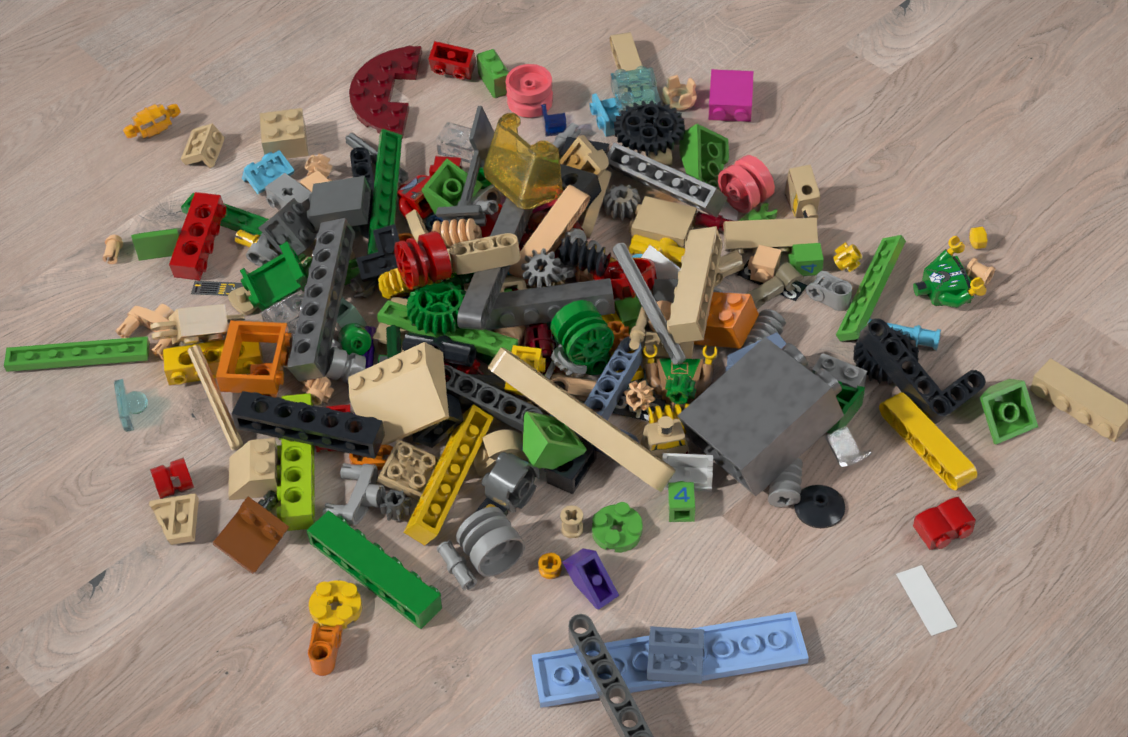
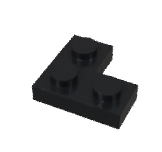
[356,224,400,282]

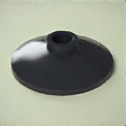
[794,485,845,529]

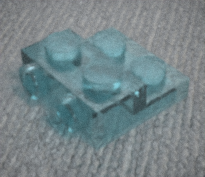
[610,66,661,115]

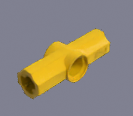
[629,234,685,268]

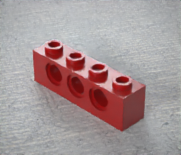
[169,192,226,281]

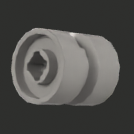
[325,347,366,384]

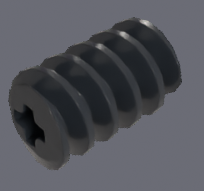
[559,235,611,277]

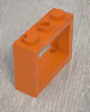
[216,320,293,395]

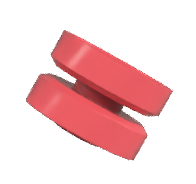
[505,64,553,118]
[718,155,775,213]

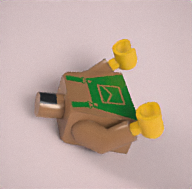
[642,345,718,411]

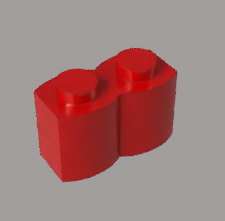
[913,497,976,550]

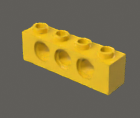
[163,339,263,386]

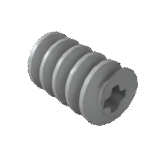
[742,309,786,348]
[768,458,803,507]

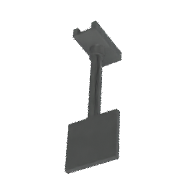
[436,106,496,227]

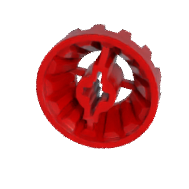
[592,258,657,300]

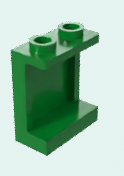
[240,242,308,314]

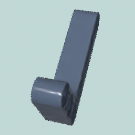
[574,337,643,457]

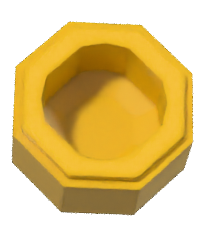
[969,226,988,249]

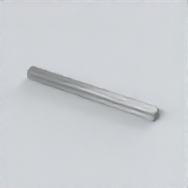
[613,243,686,365]

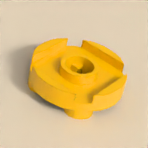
[309,580,362,630]

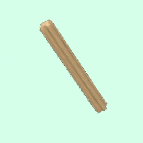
[188,345,243,451]

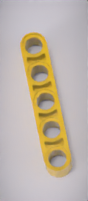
[879,392,977,490]

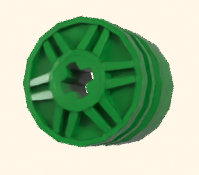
[551,300,614,365]

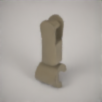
[746,263,804,309]

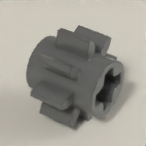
[380,490,412,522]

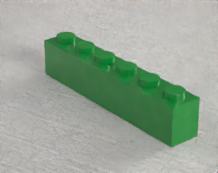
[307,510,442,629]

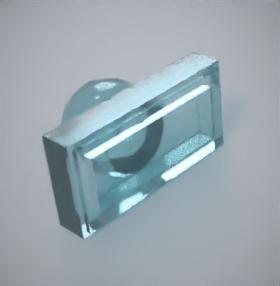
[114,379,148,432]

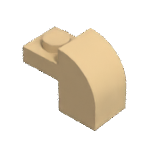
[473,430,528,477]

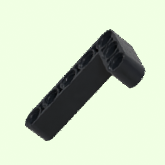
[859,318,986,424]

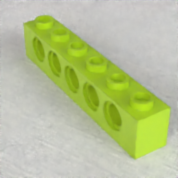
[277,393,315,531]

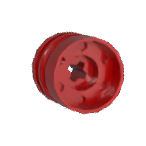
[395,230,451,290]

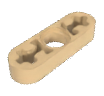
[405,209,428,243]

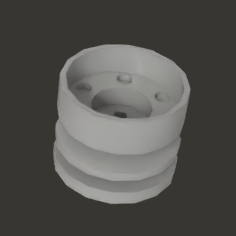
[456,507,525,577]

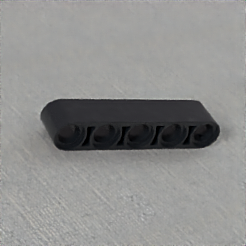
[350,147,374,239]

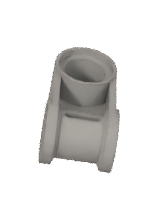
[806,271,852,311]

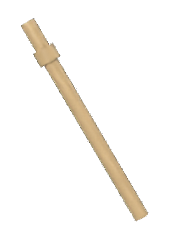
[629,288,653,350]

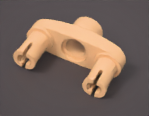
[115,304,178,360]

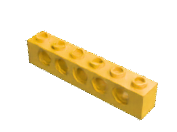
[403,404,494,546]

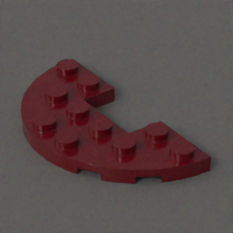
[349,45,422,139]

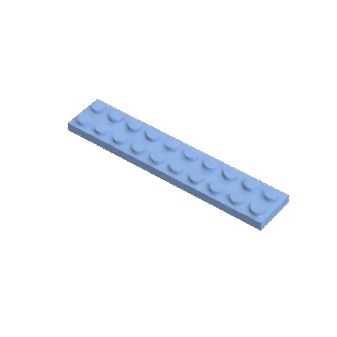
[531,612,809,708]

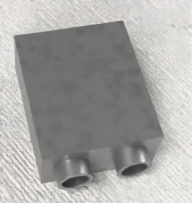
[678,337,844,496]

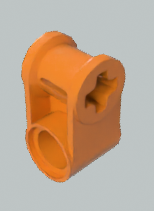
[308,623,342,676]

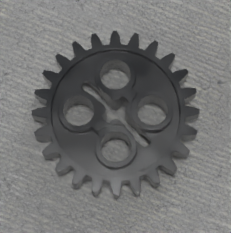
[614,100,685,156]

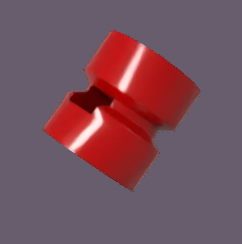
[150,457,194,499]

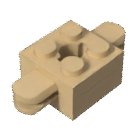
[150,304,245,346]

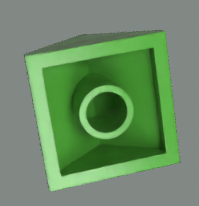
[421,159,483,214]
[131,227,182,261]

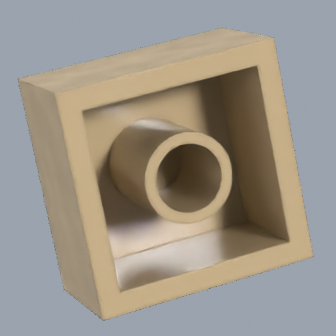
[259,108,309,159]

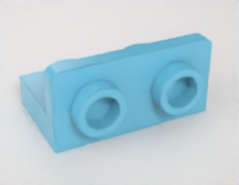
[589,93,623,137]
[242,150,295,194]

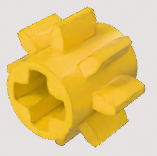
[833,242,862,272]

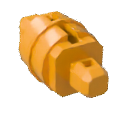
[123,104,181,138]

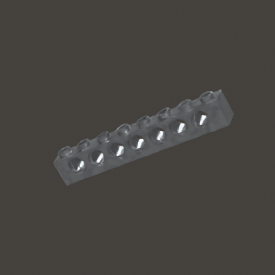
[287,218,355,381]

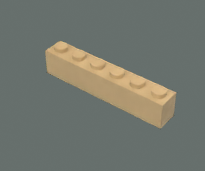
[667,226,723,343]

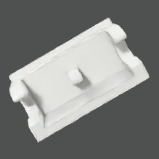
[662,453,713,492]

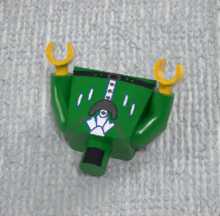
[913,236,987,308]

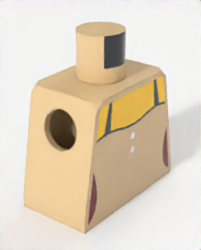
[784,164,820,219]
[640,416,690,459]

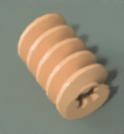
[432,218,482,248]

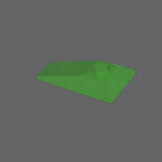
[679,124,729,190]

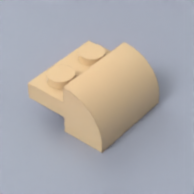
[558,135,609,178]

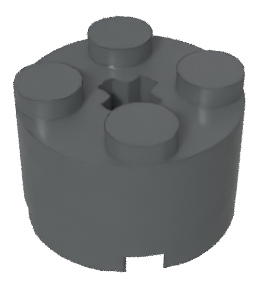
[482,452,540,512]

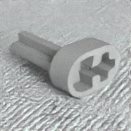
[246,233,279,267]

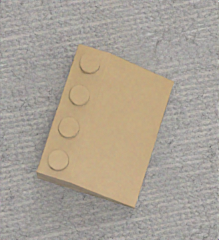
[348,342,449,445]

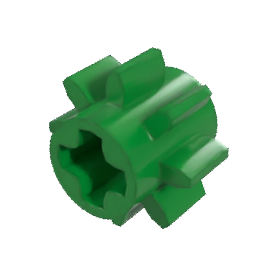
[665,374,697,404]

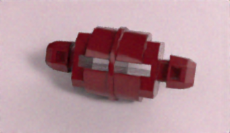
[523,323,556,376]

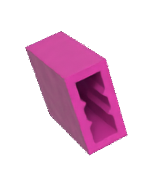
[708,69,754,122]

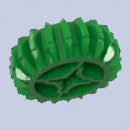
[407,281,466,335]

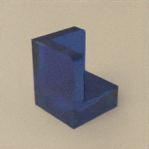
[541,104,566,137]

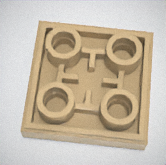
[377,439,440,501]

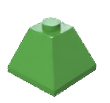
[980,379,1038,444]
[523,411,587,470]

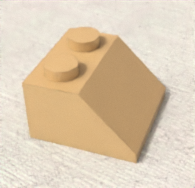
[229,438,280,500]

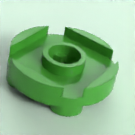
[592,502,643,553]

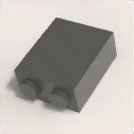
[307,176,371,232]

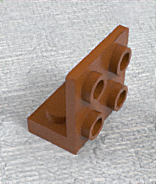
[213,496,289,574]

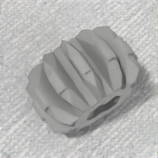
[603,183,641,221]
[521,248,562,288]

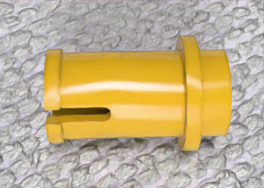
[235,230,261,248]

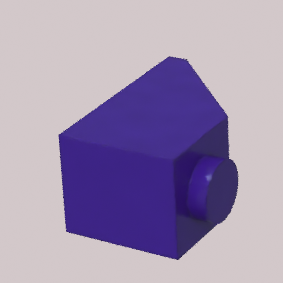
[563,548,619,610]

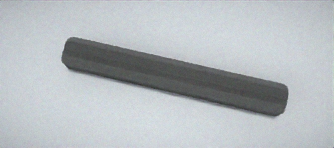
[345,133,409,183]

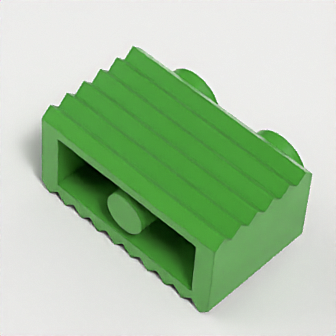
[476,49,509,98]

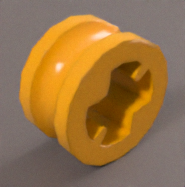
[538,553,562,579]

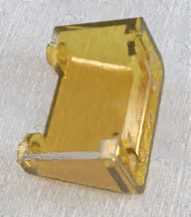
[483,112,563,209]

